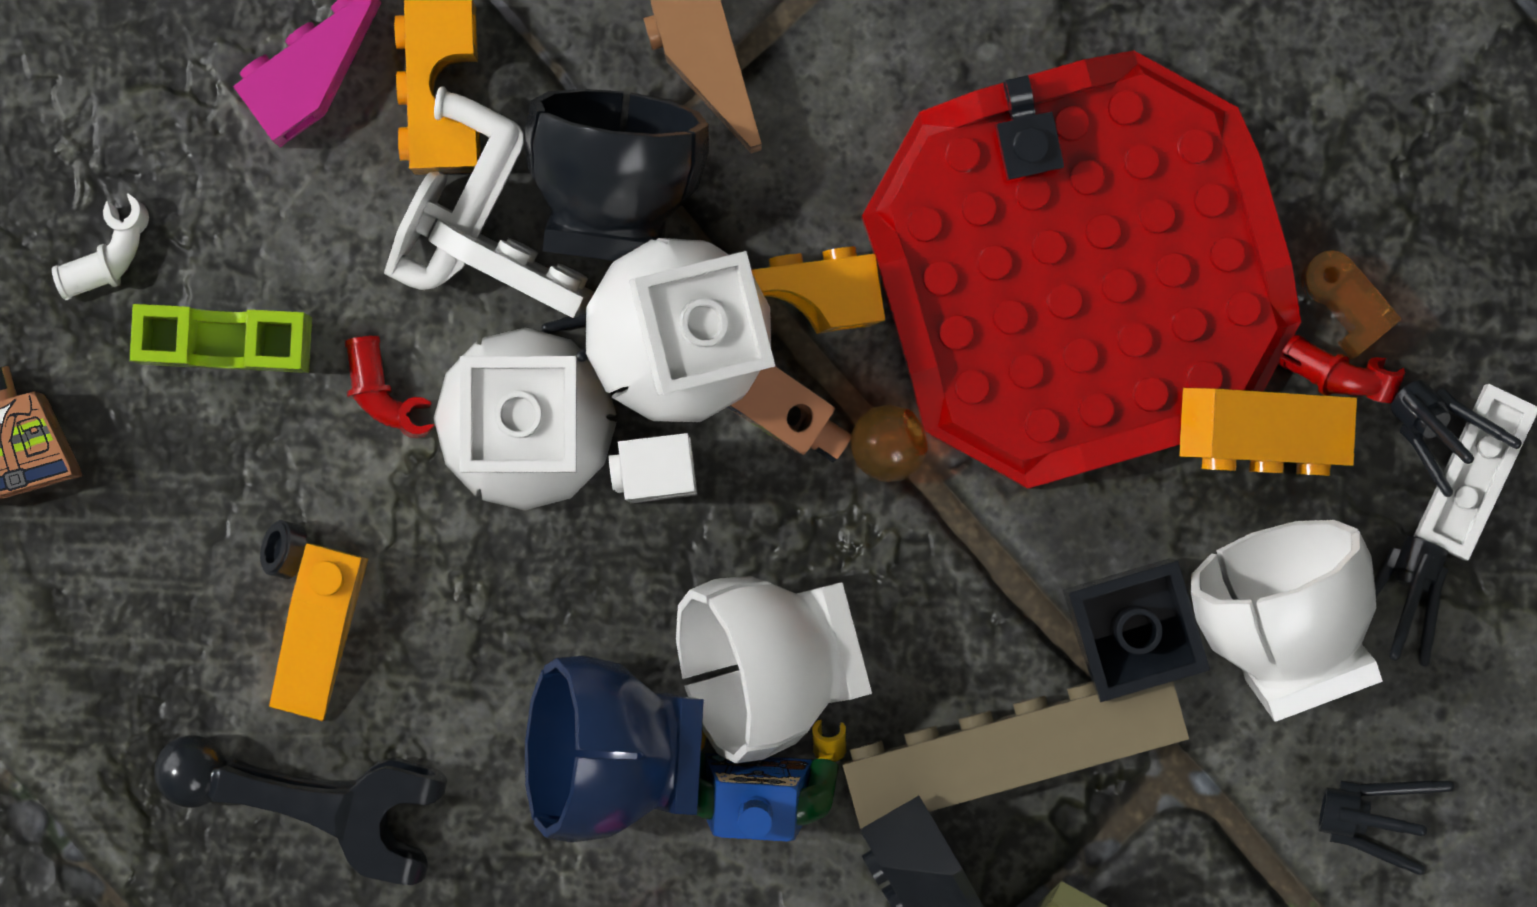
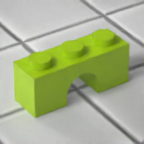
[130,304,312,373]

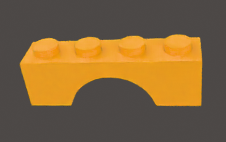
[751,246,885,334]

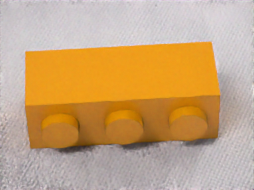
[1179,388,1357,476]

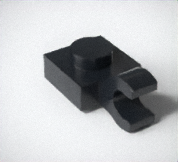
[995,75,1064,180]

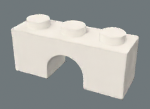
[609,433,698,503]

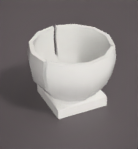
[586,238,775,422]
[434,328,617,510]
[1191,520,1383,722]
[676,576,872,763]

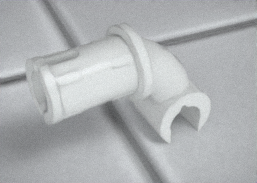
[52,194,149,300]

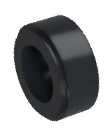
[260,520,307,579]

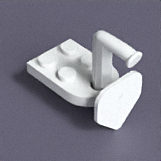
[384,86,595,318]

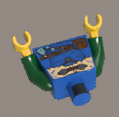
[697,720,846,842]

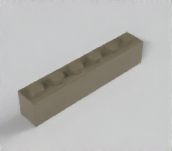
[841,681,1189,829]

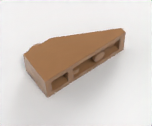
[643,0,762,153]

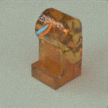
[1301,250,1402,360]

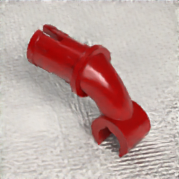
[1279,335,1405,403]
[345,336,434,439]

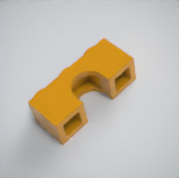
[394,0,481,175]

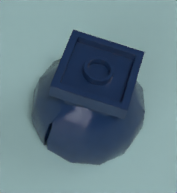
[525,656,704,843]

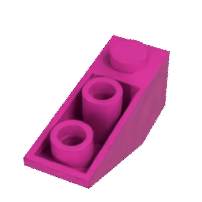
[233,0,381,147]

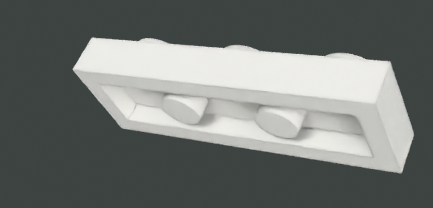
[1413,384,1537,561]

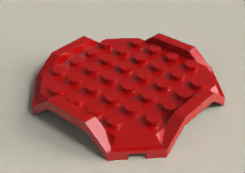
[861,50,1301,489]

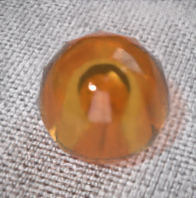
[850,405,928,482]

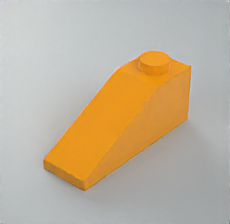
[269,543,369,721]

